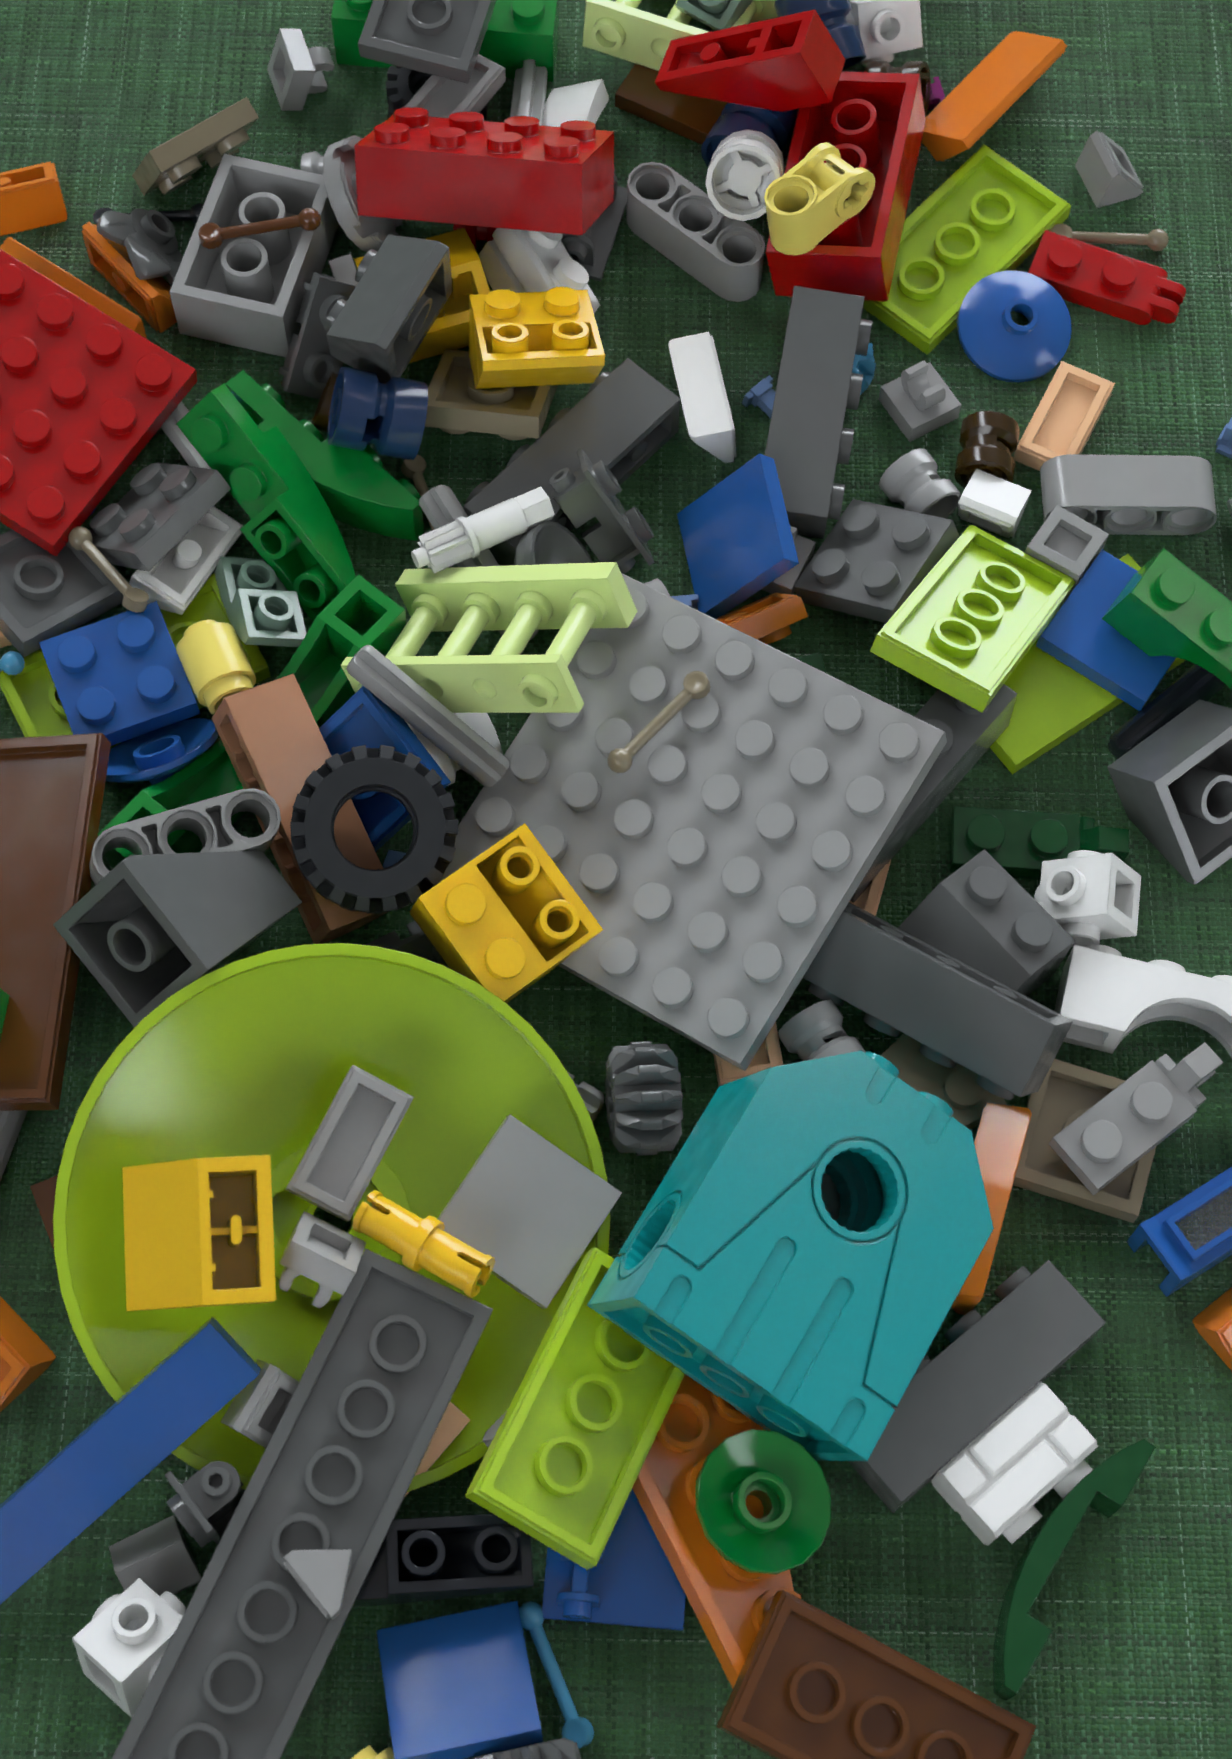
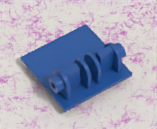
[542,1489,686,1631]

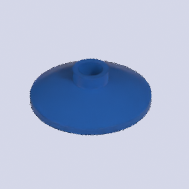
[957,270,1071,382]
[106,718,219,785]

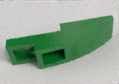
[225,370,425,541]
[176,384,356,622]

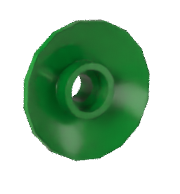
[696,1429,831,1574]

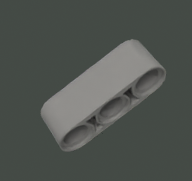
[626,162,765,302]
[1040,454,1217,535]
[89,788,281,885]

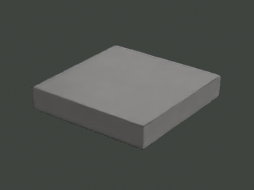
[437,1115,622,1309]

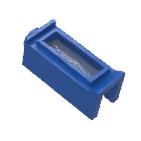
[1126,1167,1232,1297]

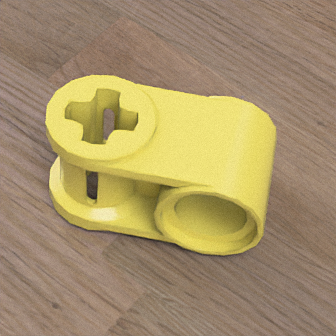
[764,142,875,256]

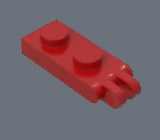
[1028,230,1186,325]

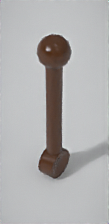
[198,208,321,249]

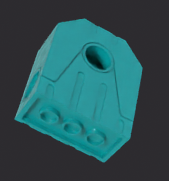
[587,1051,994,1461]

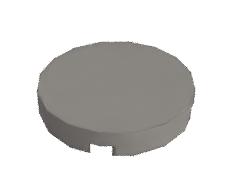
[323,135,403,252]

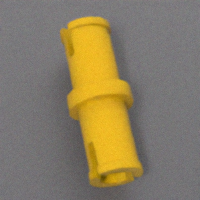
[352,1190,495,1298]

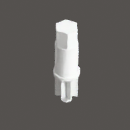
[411,486,555,574]

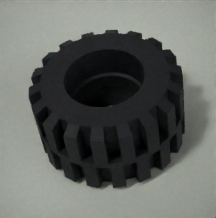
[291,745,458,914]

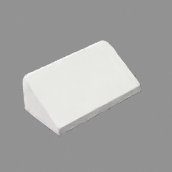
[668,332,736,463]
[129,506,243,615]

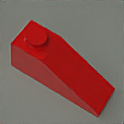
[655,9,846,112]

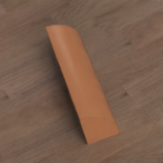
[212,673,389,944]

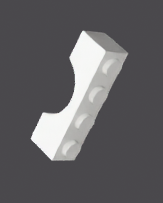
[1054,944,1232,1059]

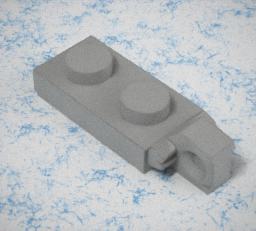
[1049,1042,1223,1195]

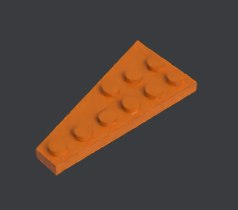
[632,1374,801,1688]

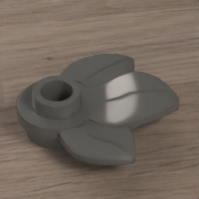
[97,208,183,286]

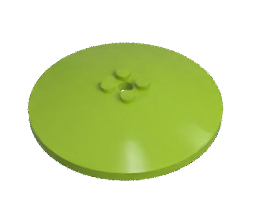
[53,943,610,1492]

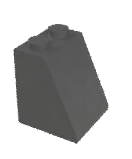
[53,850,302,1028]

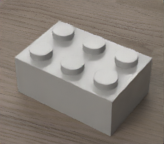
[170,154,339,357]

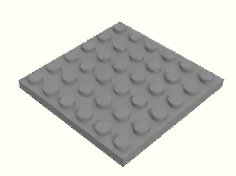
[437,573,947,1071]

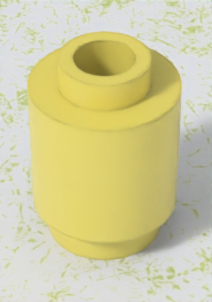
[176,619,256,715]

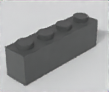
[765,286,872,539]
[464,358,680,566]
[851,684,1017,903]
[803,902,1073,1100]
[848,1260,1106,1514]

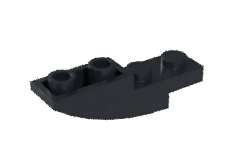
[353,1514,533,1607]

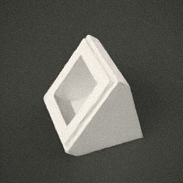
[958,469,1031,538]

